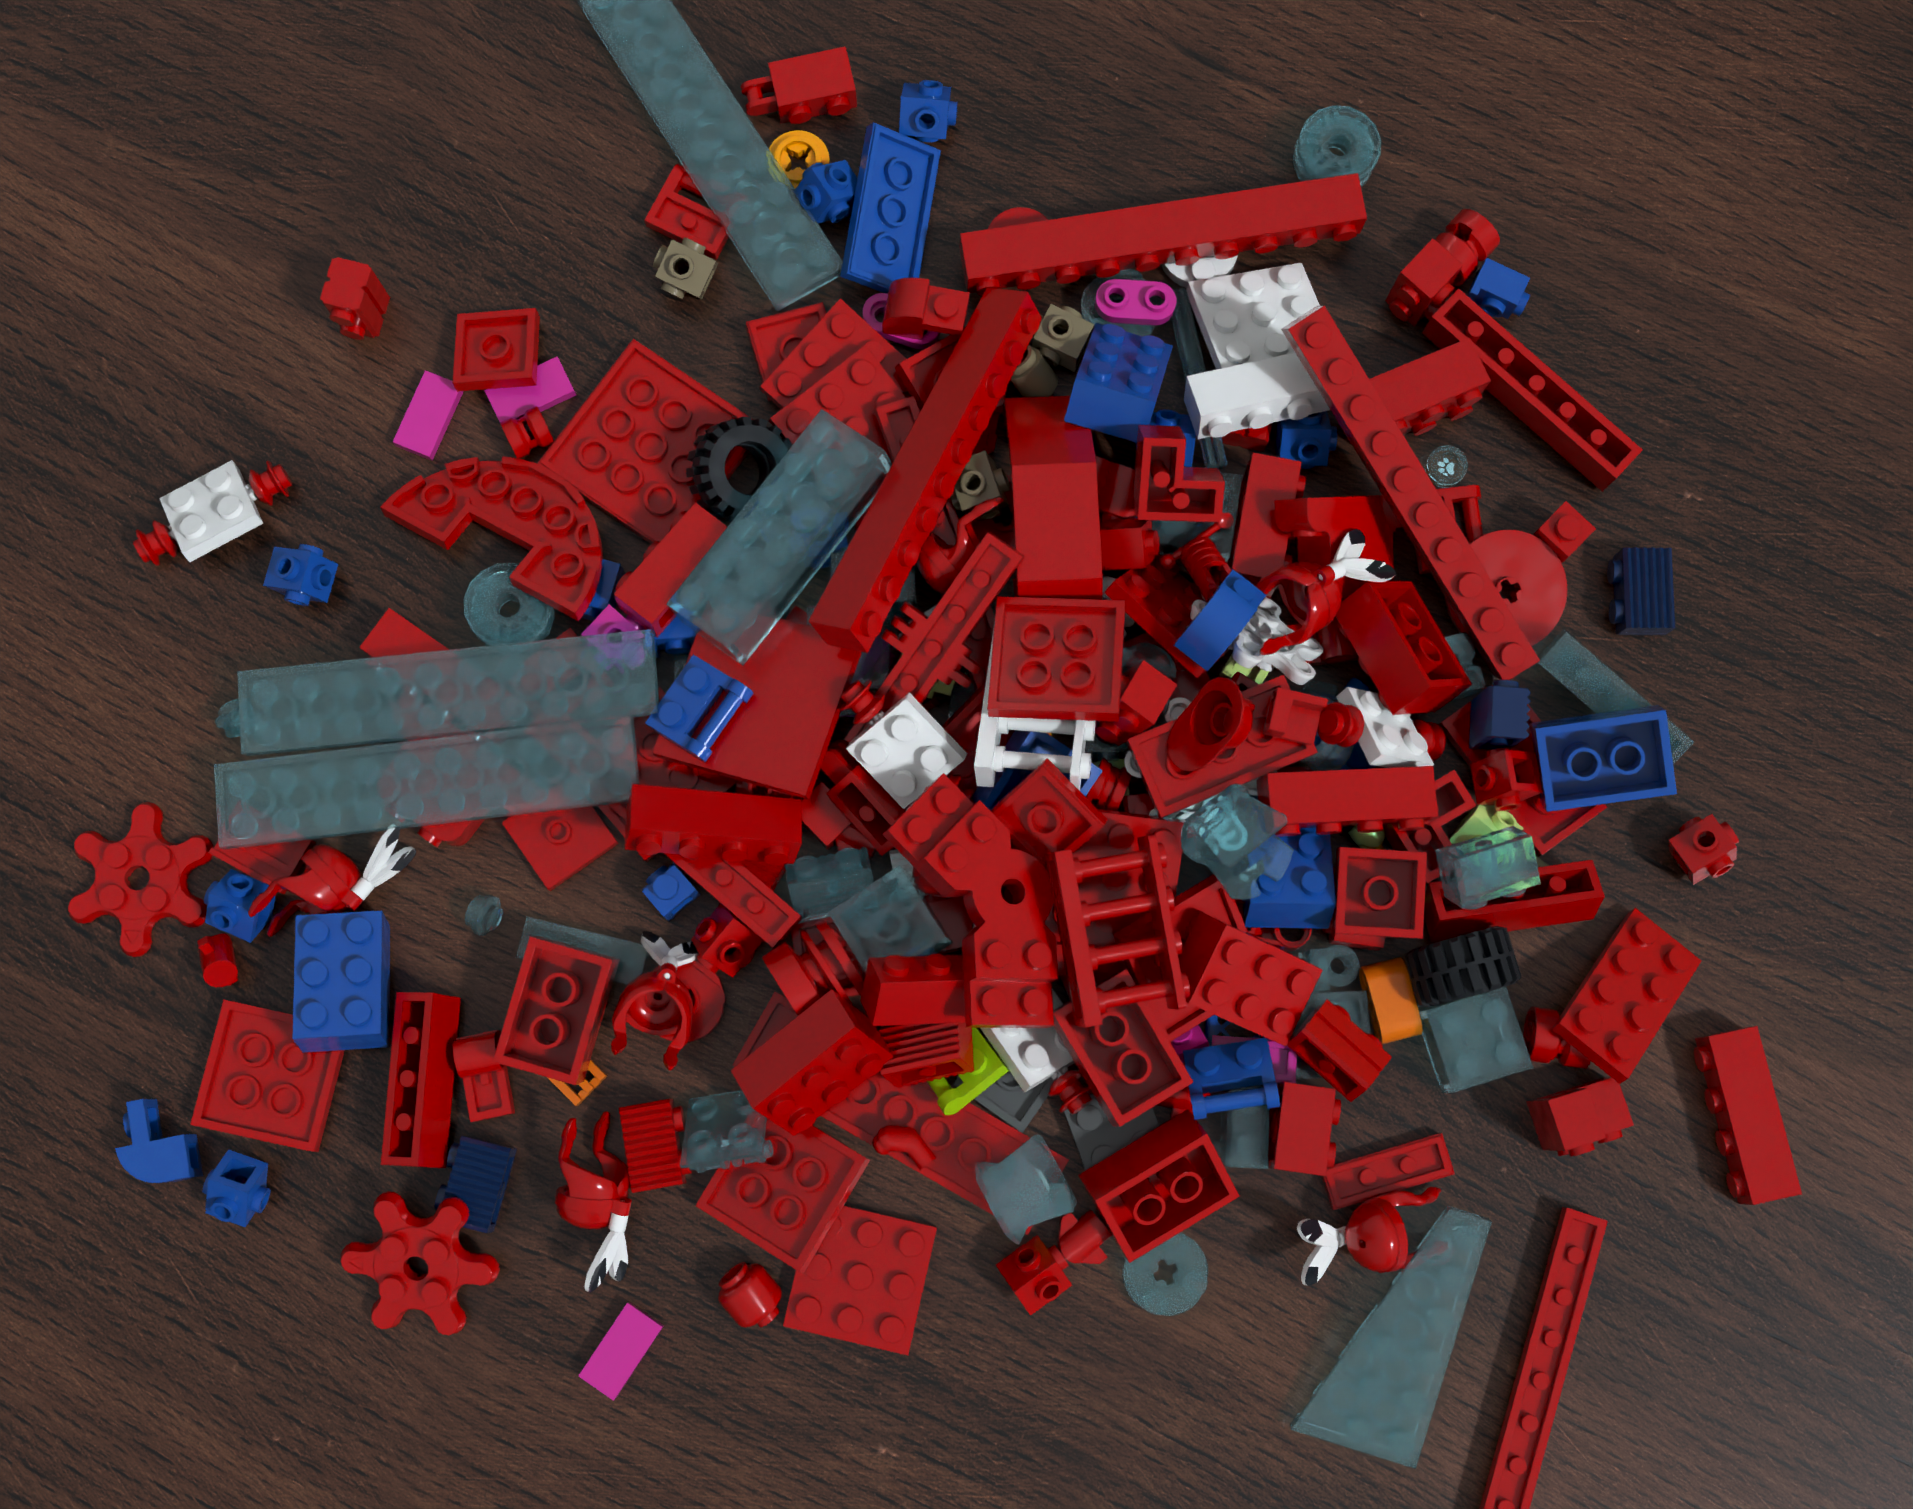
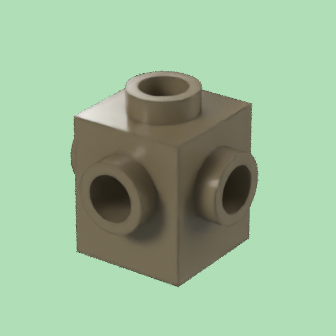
[653,237,719,300]
[1032,304,1095,372]
[950,451,1011,521]

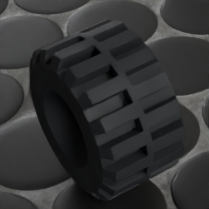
[686,417,799,523]
[1403,926,1522,1008]

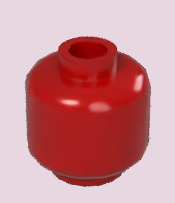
[718,1262,782,1328]

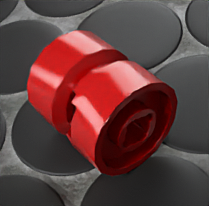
[1435,209,1500,286]
[1522,1007,1591,1069]

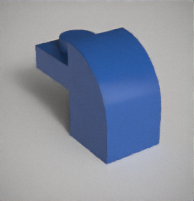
[1174,569,1266,671]
[115,1099,203,1183]

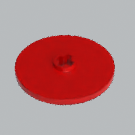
[1445,530,1567,646]

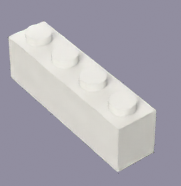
[1184,352,1330,439]

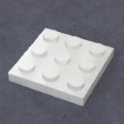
[1186,263,1320,369]

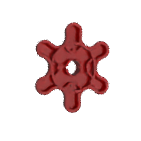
[68,802,214,957]
[340,1191,500,1335]

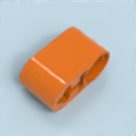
[1359,957,1423,1044]

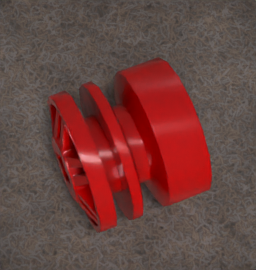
[762,918,865,1016]

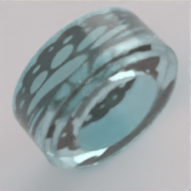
[1425,445,1468,488]

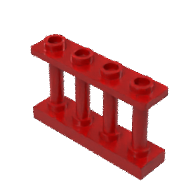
[1045,834,1190,1028]

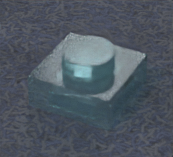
[1299,948,1330,994]

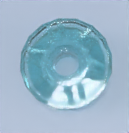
[1293,105,1381,188]
[464,563,555,654]

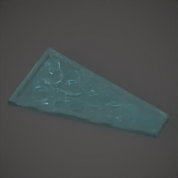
[1290,1206,1492,1469]

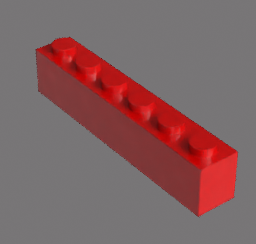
[1422,288,1643,492]

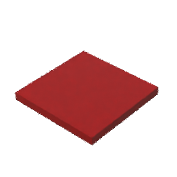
[537,339,754,544]
[652,600,862,800]

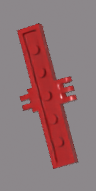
[844,532,1025,742]

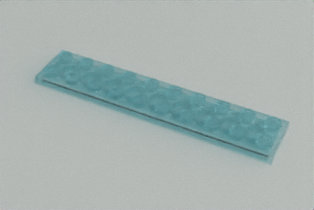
[577,0,843,311]
[237,629,659,756]
[214,715,640,849]

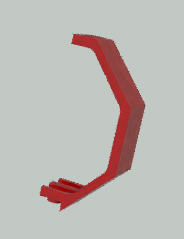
[1003,396,1103,600]

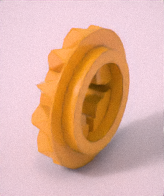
[766,130,830,193]

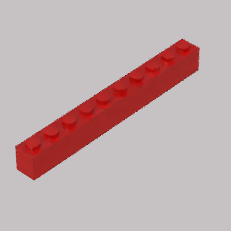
[959,173,1367,296]
[809,288,1042,653]
[1281,306,1540,680]

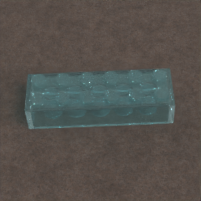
[666,409,892,666]

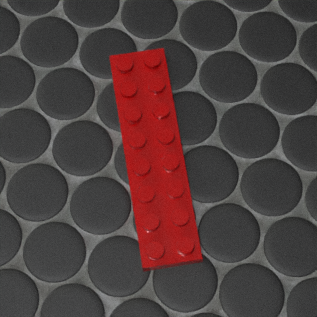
[733,992,1069,1235]

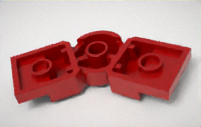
[882,773,1058,1028]

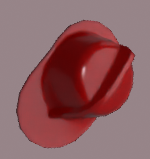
[1168,677,1255,772]

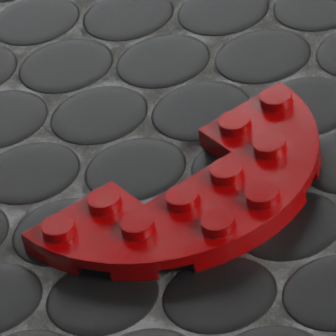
[380,456,603,621]

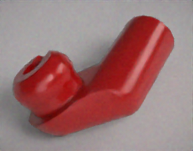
[872,1125,937,1170]

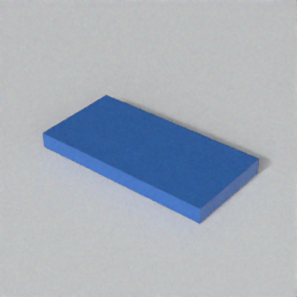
[840,122,941,294]

